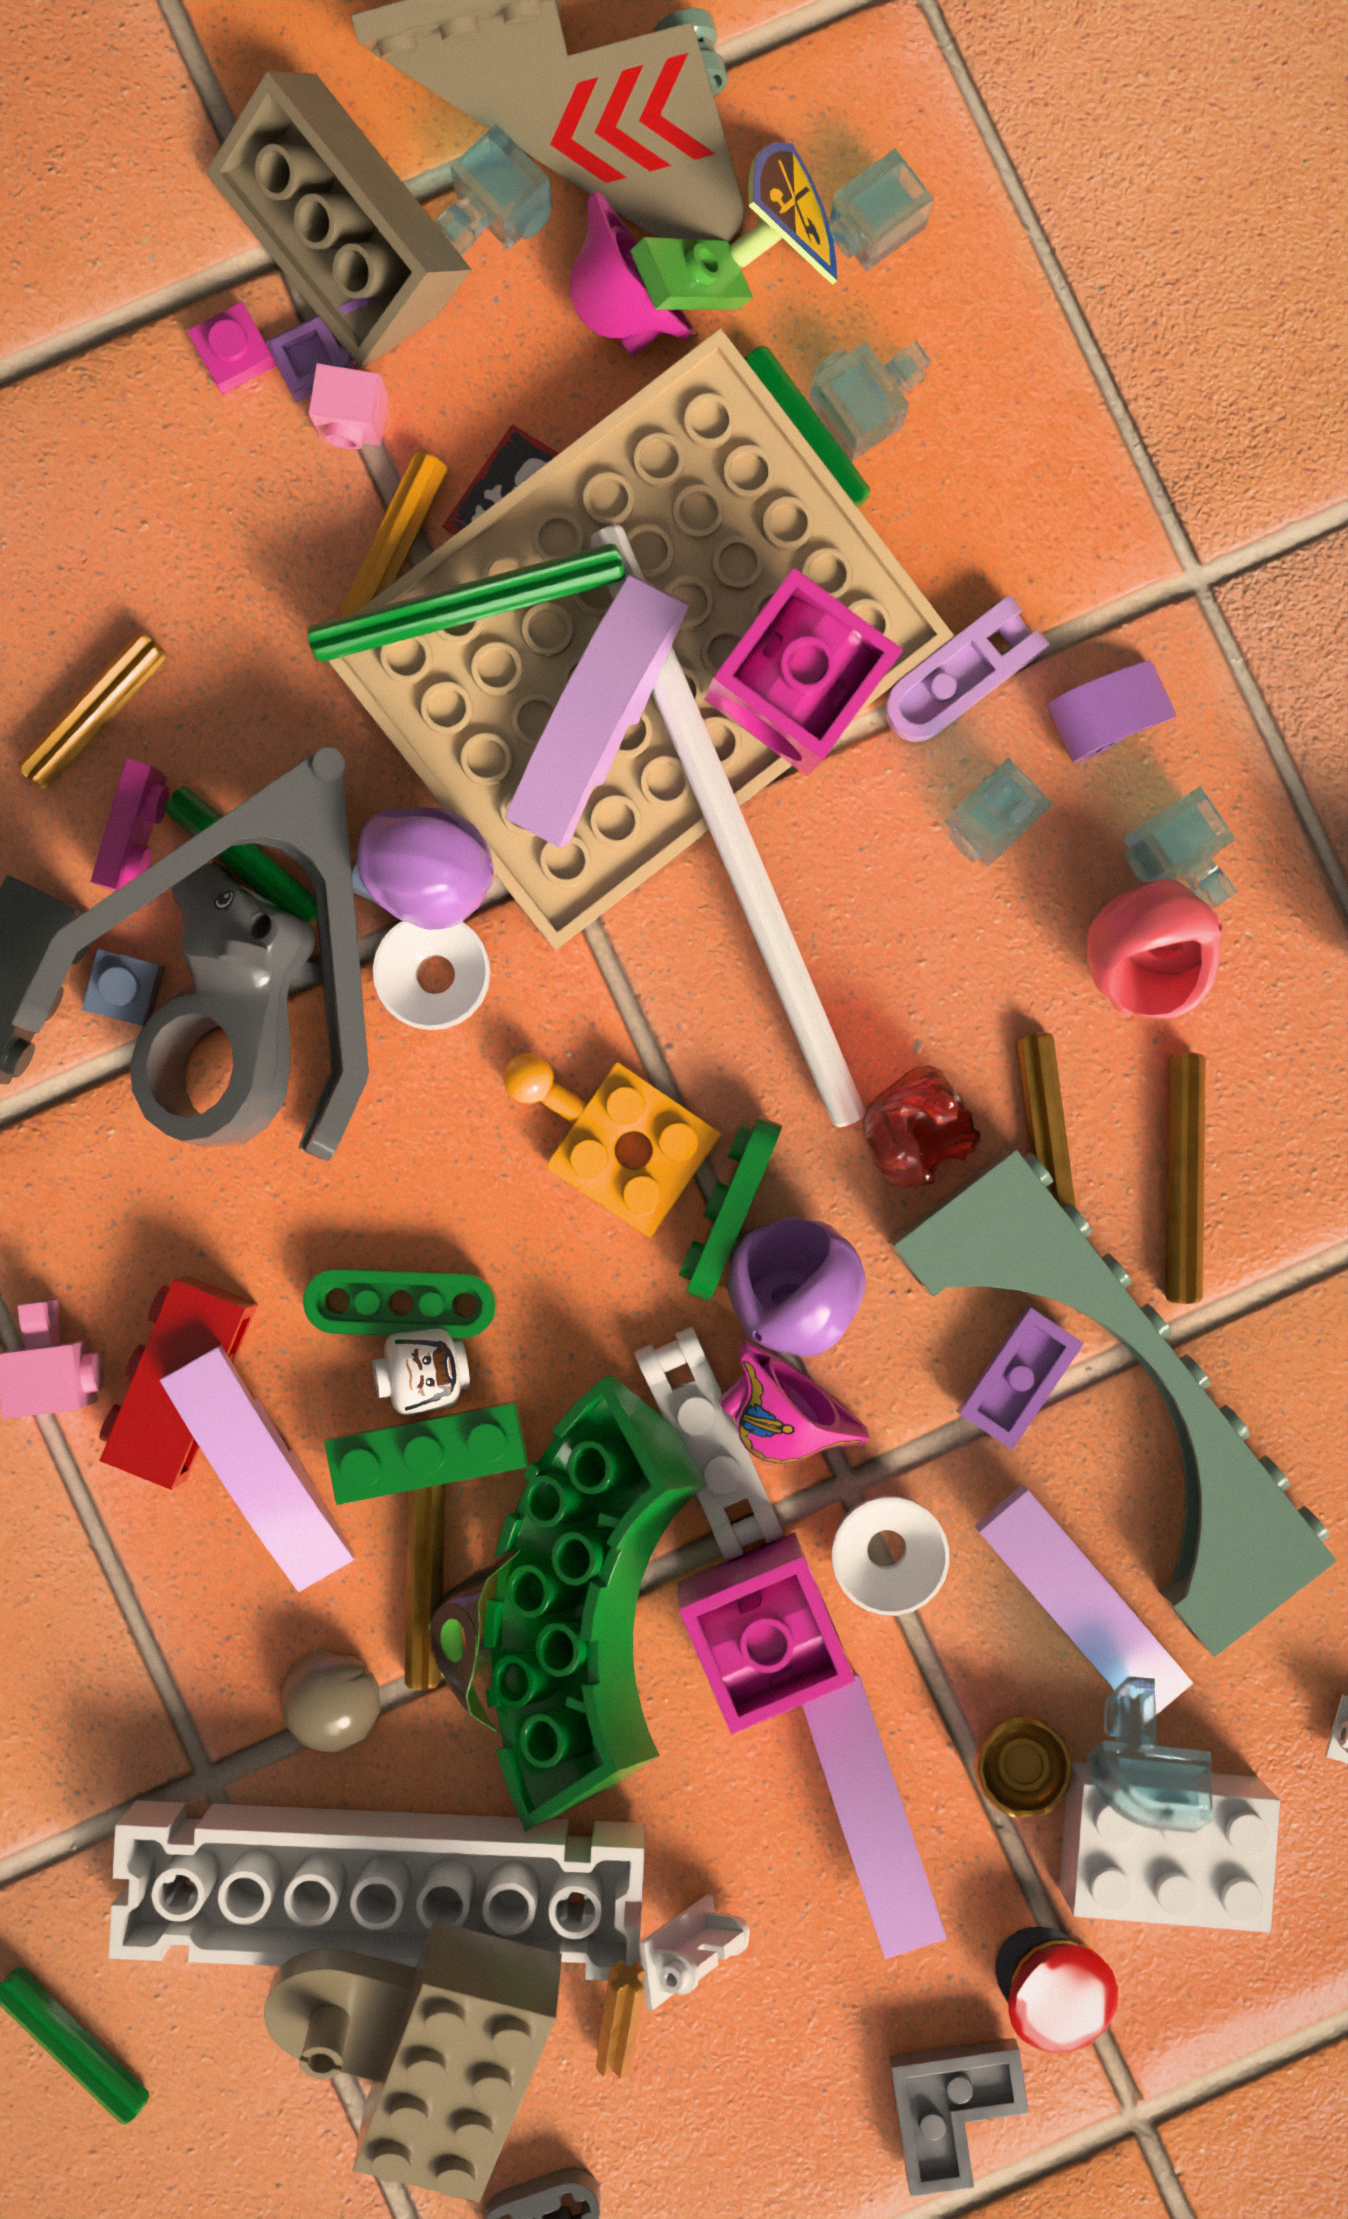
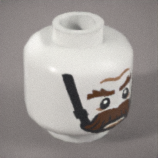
[372,1328,470,1416]

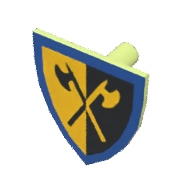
[730,142,837,285]

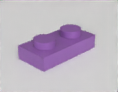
[956,1306,1084,1450]

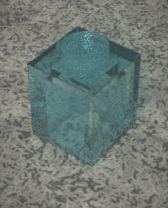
[829,148,934,272]

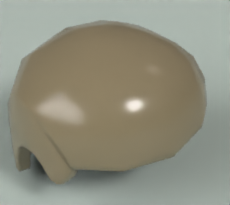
[280,1648,381,1752]

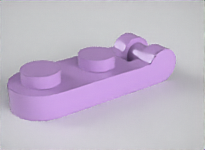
[885,595,1050,742]

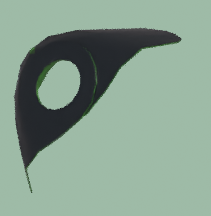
[428,1547,520,1731]

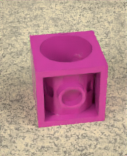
[704,567,903,776]
[678,1532,856,1735]

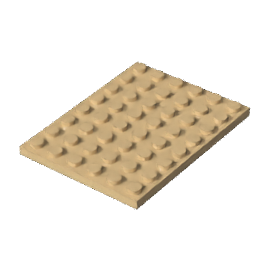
[328,328,955,951]

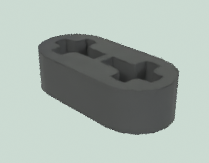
[483,2167,601,2219]

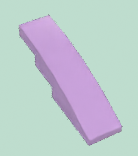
[504,575,689,847]
[160,1344,355,1592]
[974,1485,1193,1724]
[802,1675,947,1959]

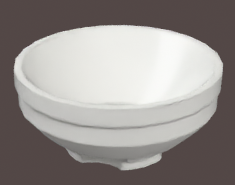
[373,921,491,1030]
[831,1496,949,1616]

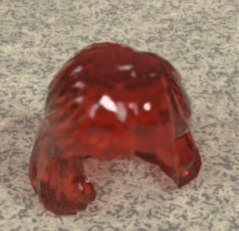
[862,1065,981,1187]

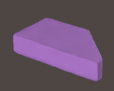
[266,297,374,403]

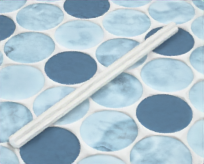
[590,525,866,1127]

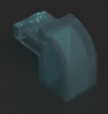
[1088,1676,1213,1833]

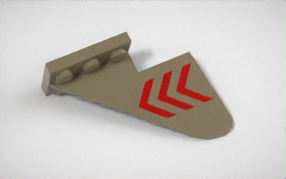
[351,0,744,241]

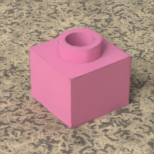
[309,364,389,450]

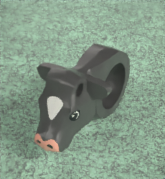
[130,860,322,1147]

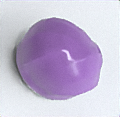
[357,808,494,930]
[727,1216,866,1357]

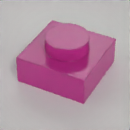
[187,301,277,395]

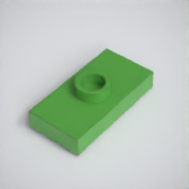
[630,237,753,310]

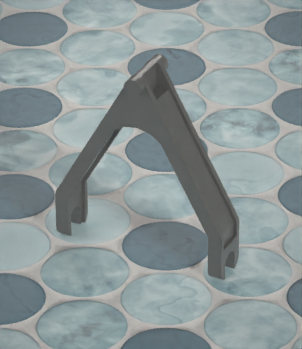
[11,747,369,1161]

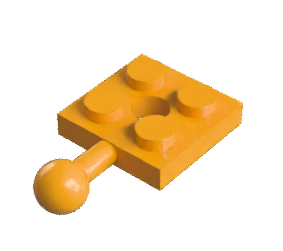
[503,1053,722,1238]

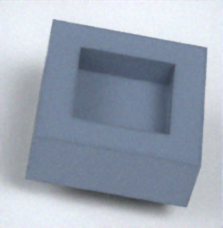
[82,949,165,1026]

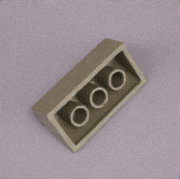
[206,71,472,367]

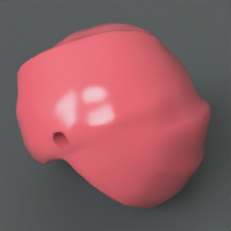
[1086,879,1223,1019]

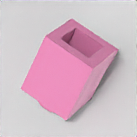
[0,1299,104,1419]

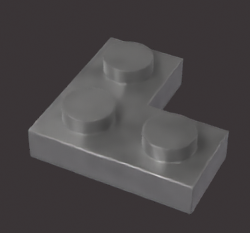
[889,2038,1029,2197]

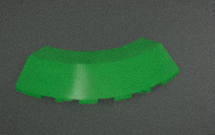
[484,1376,708,1832]

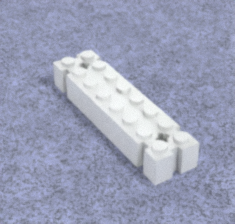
[109,1800,645,1981]

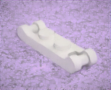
[634,1326,785,1562]

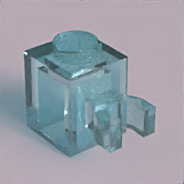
[436,124,553,256]
[809,340,931,462]
[945,758,1053,867]
[1122,786,1238,908]

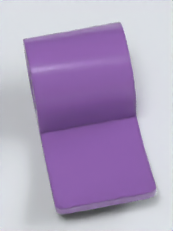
[1046,661,1176,763]

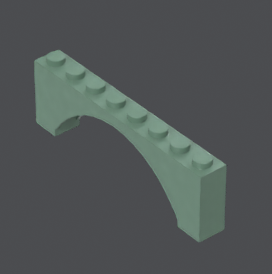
[887,1149,1337,1657]

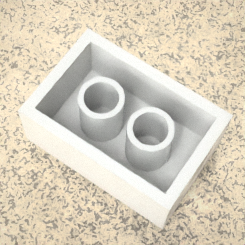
[1059,1762,1280,1933]

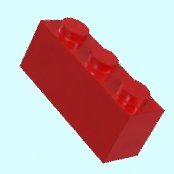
[99,1276,258,1490]

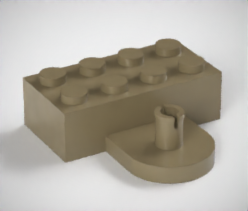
[264,1920,562,2202]

